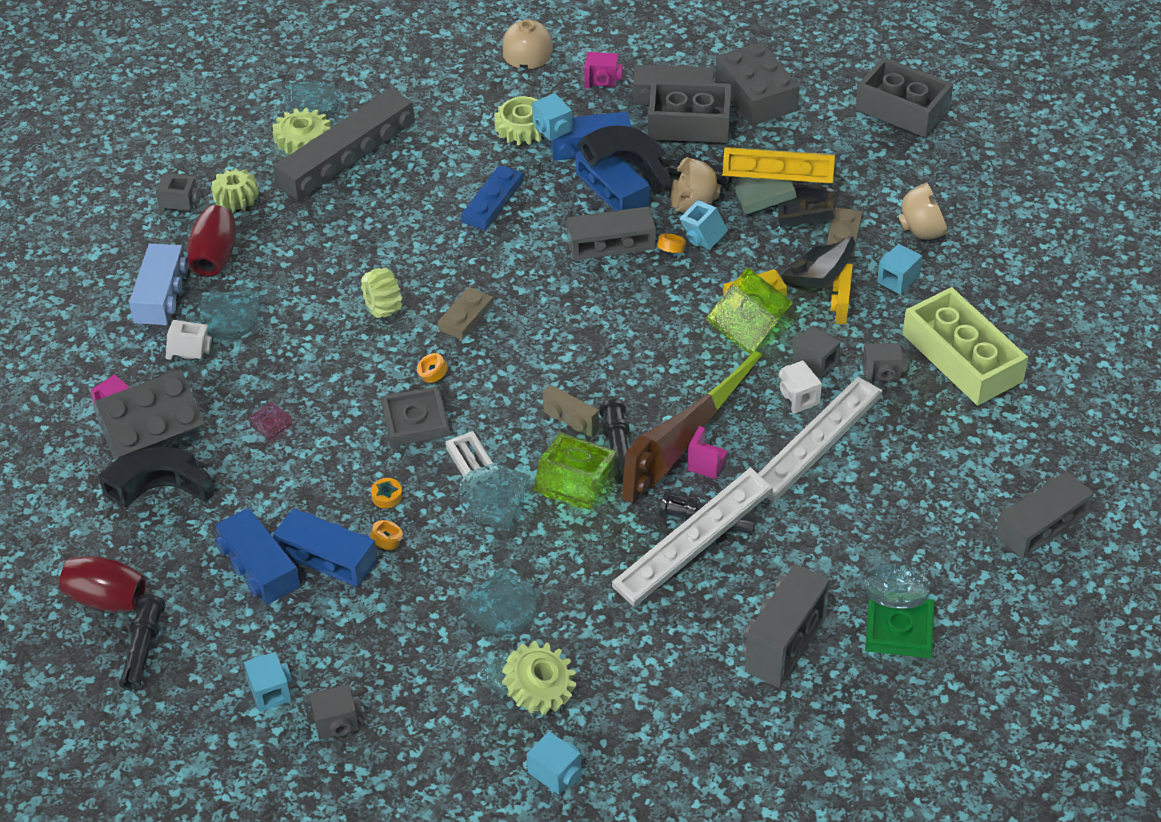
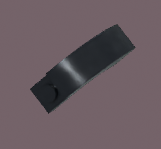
[577,125,672,194]
[98,447,214,508]

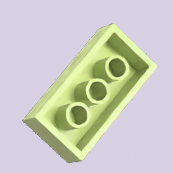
[902,287,1028,406]

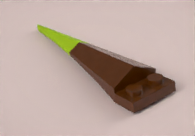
[622,351,763,503]

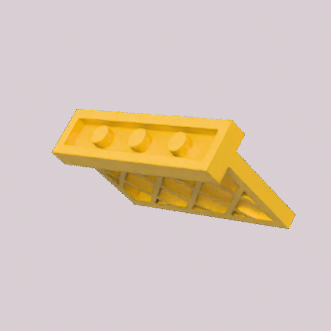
[722,147,835,183]

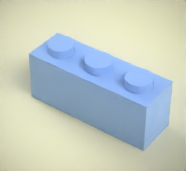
[129,243,189,325]

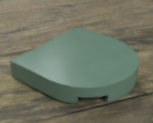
[735,177,797,215]

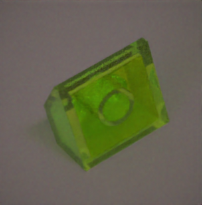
[705,267,793,355]
[533,432,617,510]

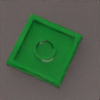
[865,593,935,658]

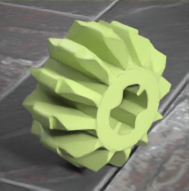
[211,168,259,213]
[361,268,402,318]

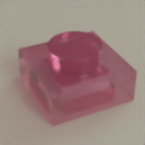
[249,402,292,441]

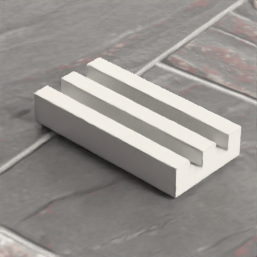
[446,431,499,489]

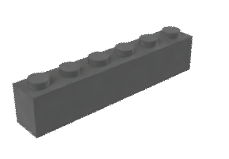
[273,88,415,201]

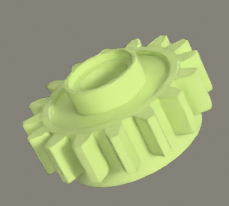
[494,96,545,145]
[273,108,331,154]
[502,641,576,715]

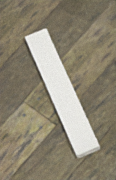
[758,377,882,503]
[612,467,773,608]

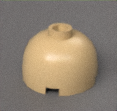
[503,20,553,69]
[671,157,720,213]
[898,182,949,240]

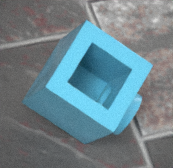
[532,93,573,141]
[679,200,728,249]
[877,244,922,295]
[244,652,292,712]
[527,731,582,795]

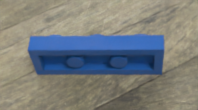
[461,165,524,230]

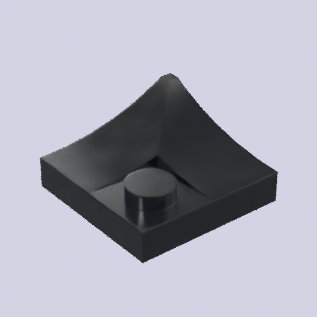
[778,184,838,228]
[781,236,856,288]

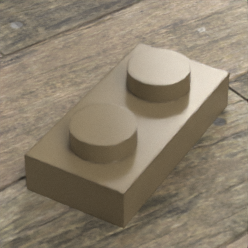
[827,207,862,256]
[438,287,493,340]
[543,384,599,437]

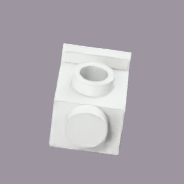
[166,320,212,359]
[779,360,822,414]

